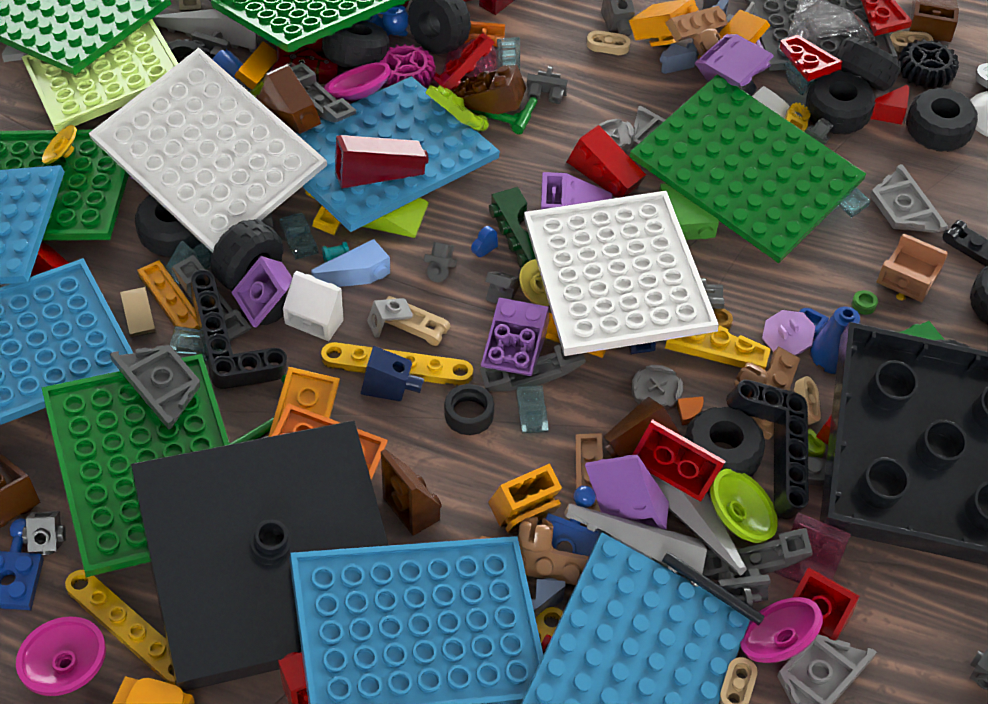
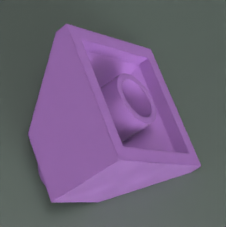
[232,256,292,328]

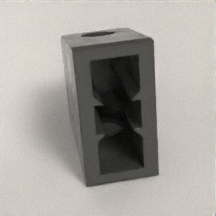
[601,0,635,37]

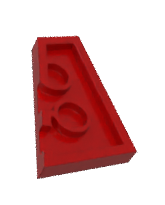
[861,0,912,36]
[432,33,495,90]
[780,35,843,82]

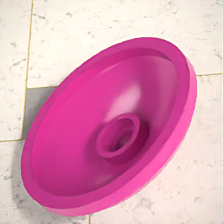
[325,63,391,101]
[740,597,823,663]
[16,616,106,696]

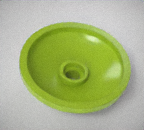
[710,469,778,543]

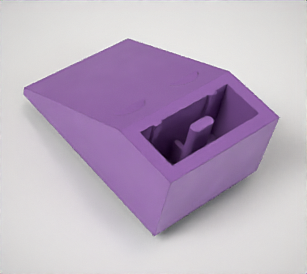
[695,34,774,86]
[541,172,612,210]
[481,298,549,376]
[585,455,669,530]

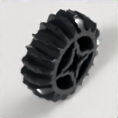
[899,38,959,89]

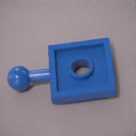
[546,486,601,556]
[0,518,44,611]

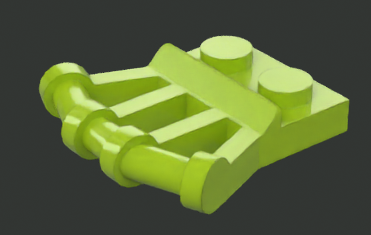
[425,85,489,132]

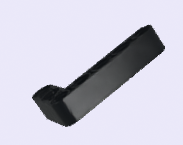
[191,270,287,389]
[726,380,809,519]

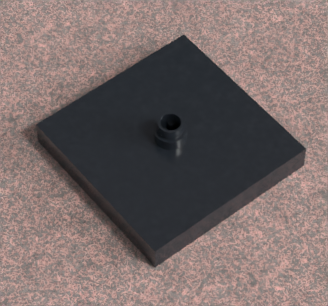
[819,322,988,566]
[131,420,389,692]

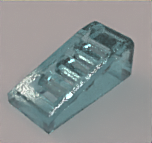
[496,37,520,70]

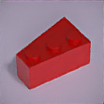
[566,125,646,198]

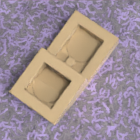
[120,287,156,337]

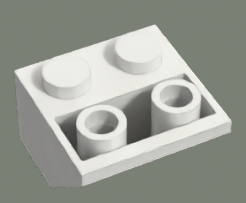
[283,271,343,341]

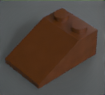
[381,449,442,536]
[0,453,41,528]

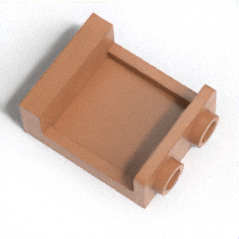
[876,234,948,302]

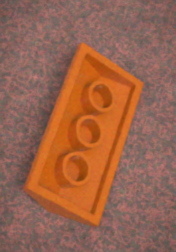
[271,403,388,480]

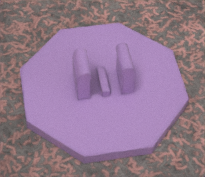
[762,310,815,356]

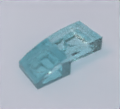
[279,213,319,260]
[170,326,223,361]
[516,386,549,434]

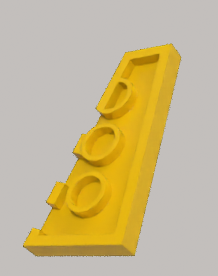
[665,325,771,370]

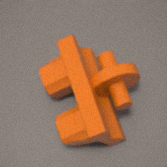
[465,21,505,47]

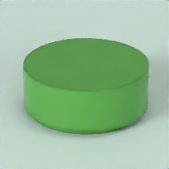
[852,290,878,315]

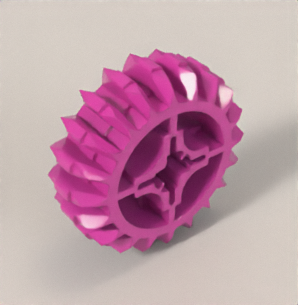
[380,44,435,88]

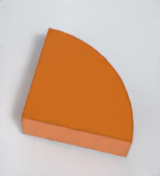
[677,397,704,425]

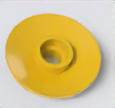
[42,125,77,164]

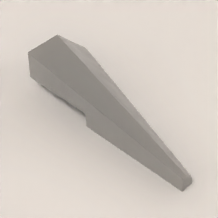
[152,9,258,52]
[651,474,747,576]
[564,503,707,587]

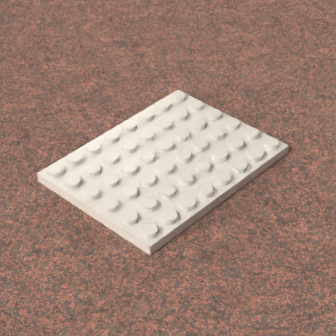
[89,48,327,253]
[524,191,719,356]

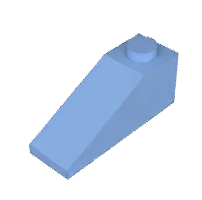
[311,239,390,287]

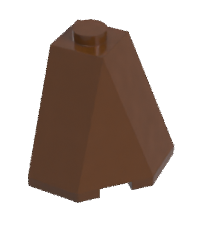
[256,64,321,134]
[603,397,681,459]

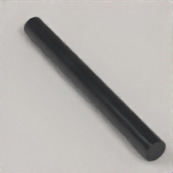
[662,552,765,626]

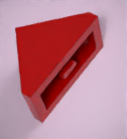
[871,85,910,125]

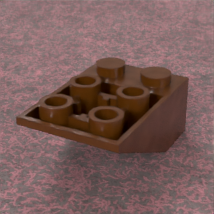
[909,0,959,42]
[452,65,526,114]

